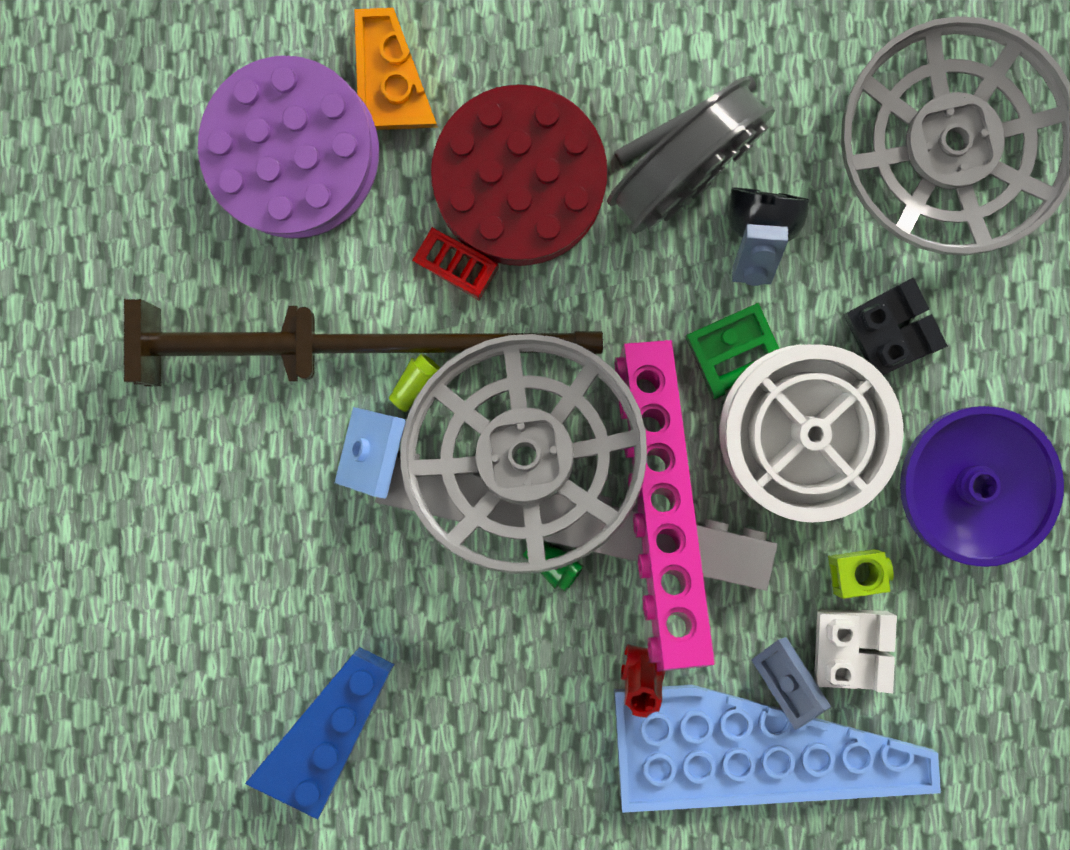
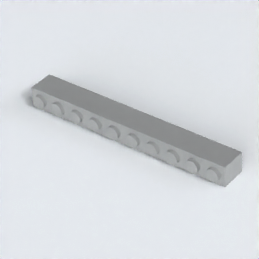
[375,450,777,591]

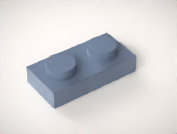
[732,224,788,286]
[751,637,831,730]

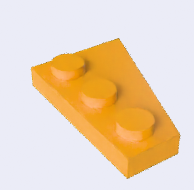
[354,8,438,130]

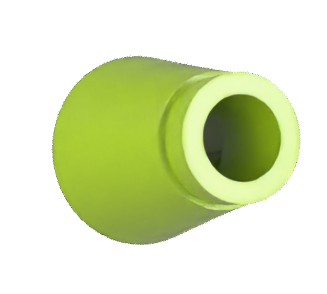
[388,353,441,412]

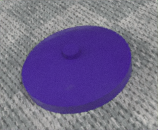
[900,406,1064,567]

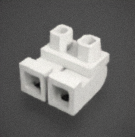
[814,609,897,693]

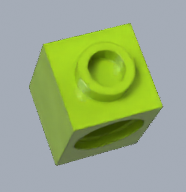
[828,549,894,599]

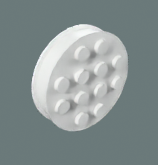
[719,344,903,522]

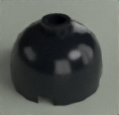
[727,187,809,242]

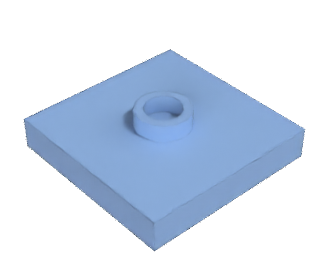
[334,407,406,499]

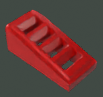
[412,227,499,301]

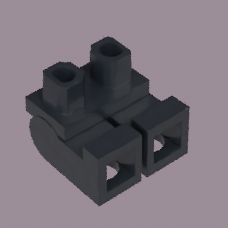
[843,277,948,375]

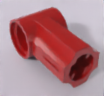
[621,644,665,718]

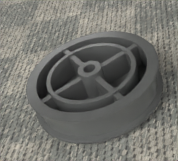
[607,76,775,234]

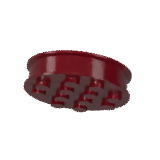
[431,84,607,266]

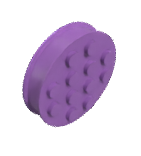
[198,56,379,239]

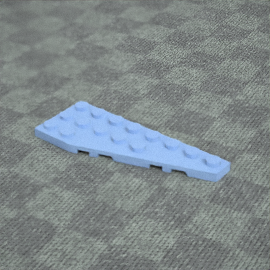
[614,685,941,813]

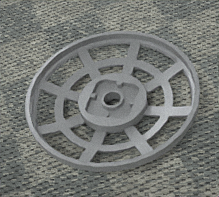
[841,16,1070,256]
[400,334,647,574]

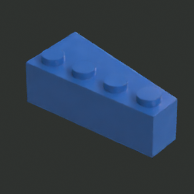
[245,647,395,819]

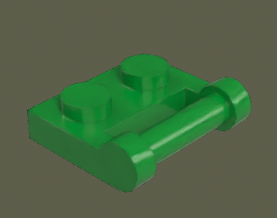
[685,303,779,400]

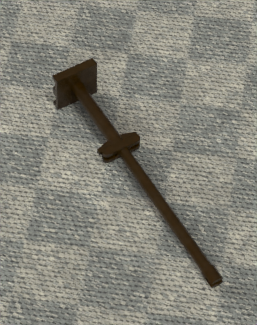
[124,299,603,387]

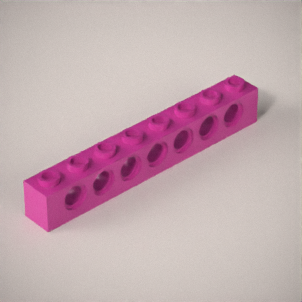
[614,340,715,672]

